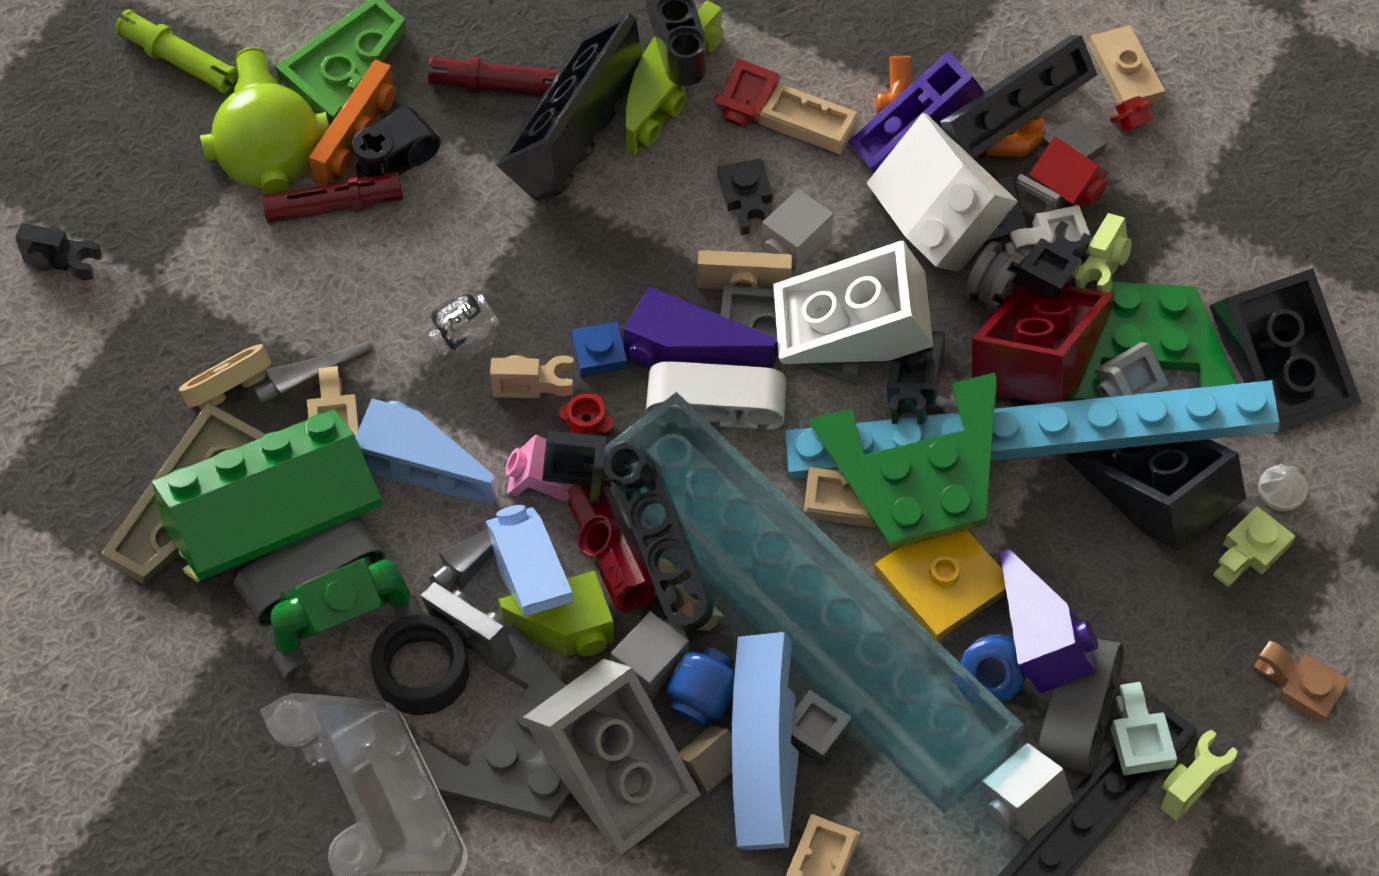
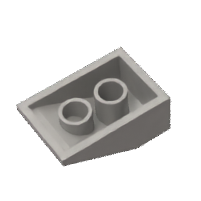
[523,659,701,855]

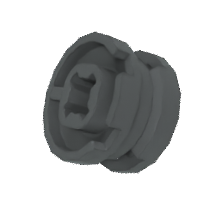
[963,241,1027,314]

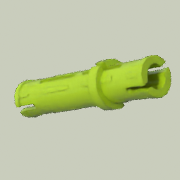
[115,9,238,94]

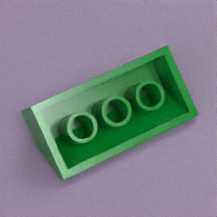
[152,409,383,581]

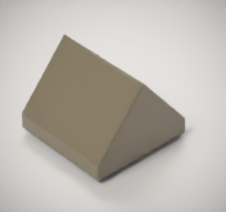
[678,725,732,795]

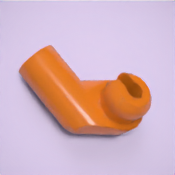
[875,56,912,115]
[985,115,1046,158]

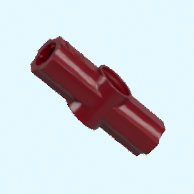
[567,484,656,613]

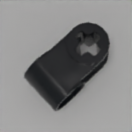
[352,107,441,179]

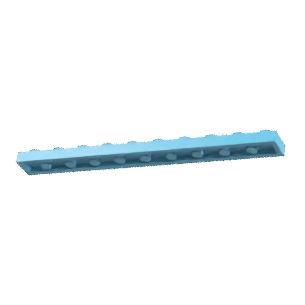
[786,380,1279,480]

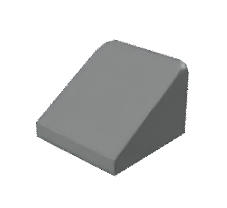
[1015,174,1067,217]

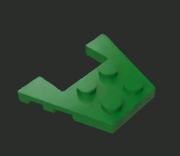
[1067,282,1237,401]
[809,373,997,549]

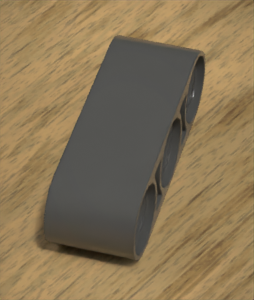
[234,515,385,627]
[1038,639,1124,774]

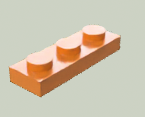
[309,60,397,185]

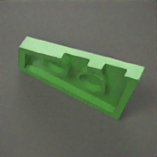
[275,0,407,124]

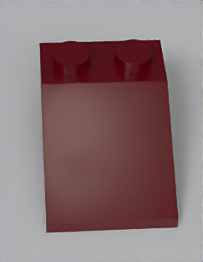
[972,282,1114,404]

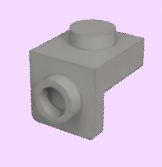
[1094,342,1169,398]

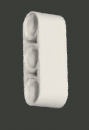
[645,361,787,430]

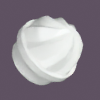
[1258,464,1308,511]

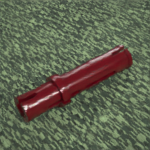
[428,56,561,95]
[262,172,403,223]

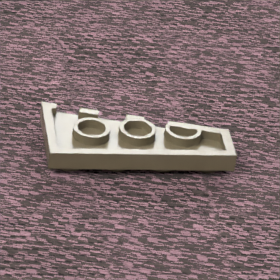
[101,403,266,585]

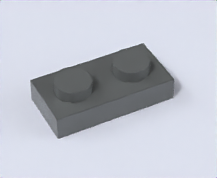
[420,582,516,670]

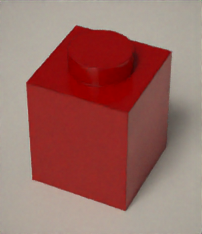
[1029,136,1110,210]

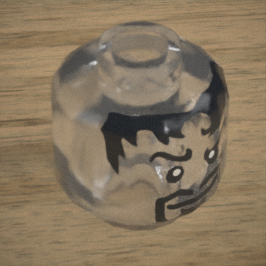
[428,290,501,360]

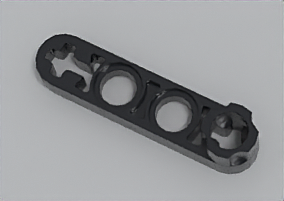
[603,441,714,631]

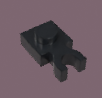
[717,158,773,235]
[1016,221,1092,300]

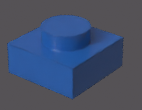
[571,321,627,377]

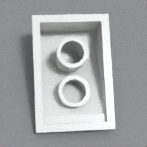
[867,113,1018,271]
[773,240,933,364]

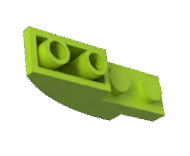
[626,0,724,157]

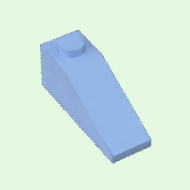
[355,399,496,506]
[486,505,575,616]

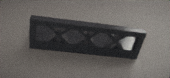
[940,35,1098,159]

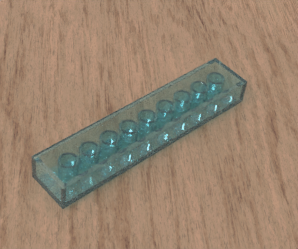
[605,392,1024,813]

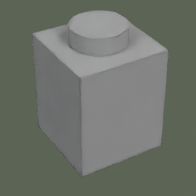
[761,189,833,272]
[610,611,689,702]
[982,743,1073,840]

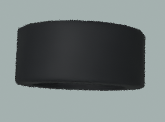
[371,614,469,716]

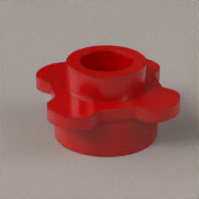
[1110,95,1154,133]
[559,394,614,435]

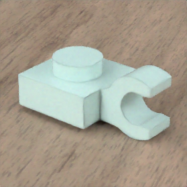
[1111,682,1177,775]

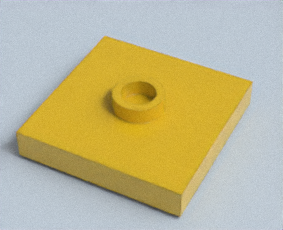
[874,530,1007,642]

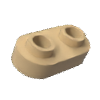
[179,344,272,411]

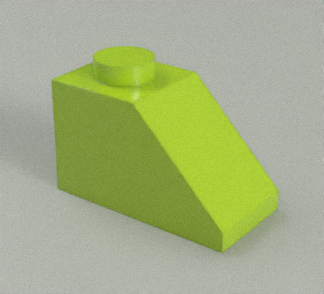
[499,570,614,657]

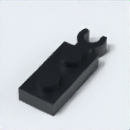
[886,331,946,425]

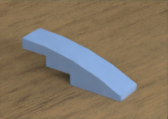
[732,632,799,850]

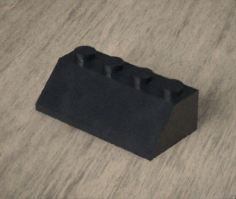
[496,13,642,200]

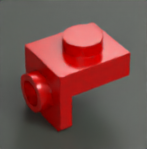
[713,58,781,128]

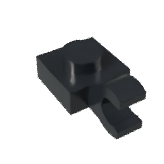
[15,223,102,280]

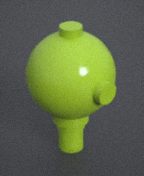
[200,47,329,194]

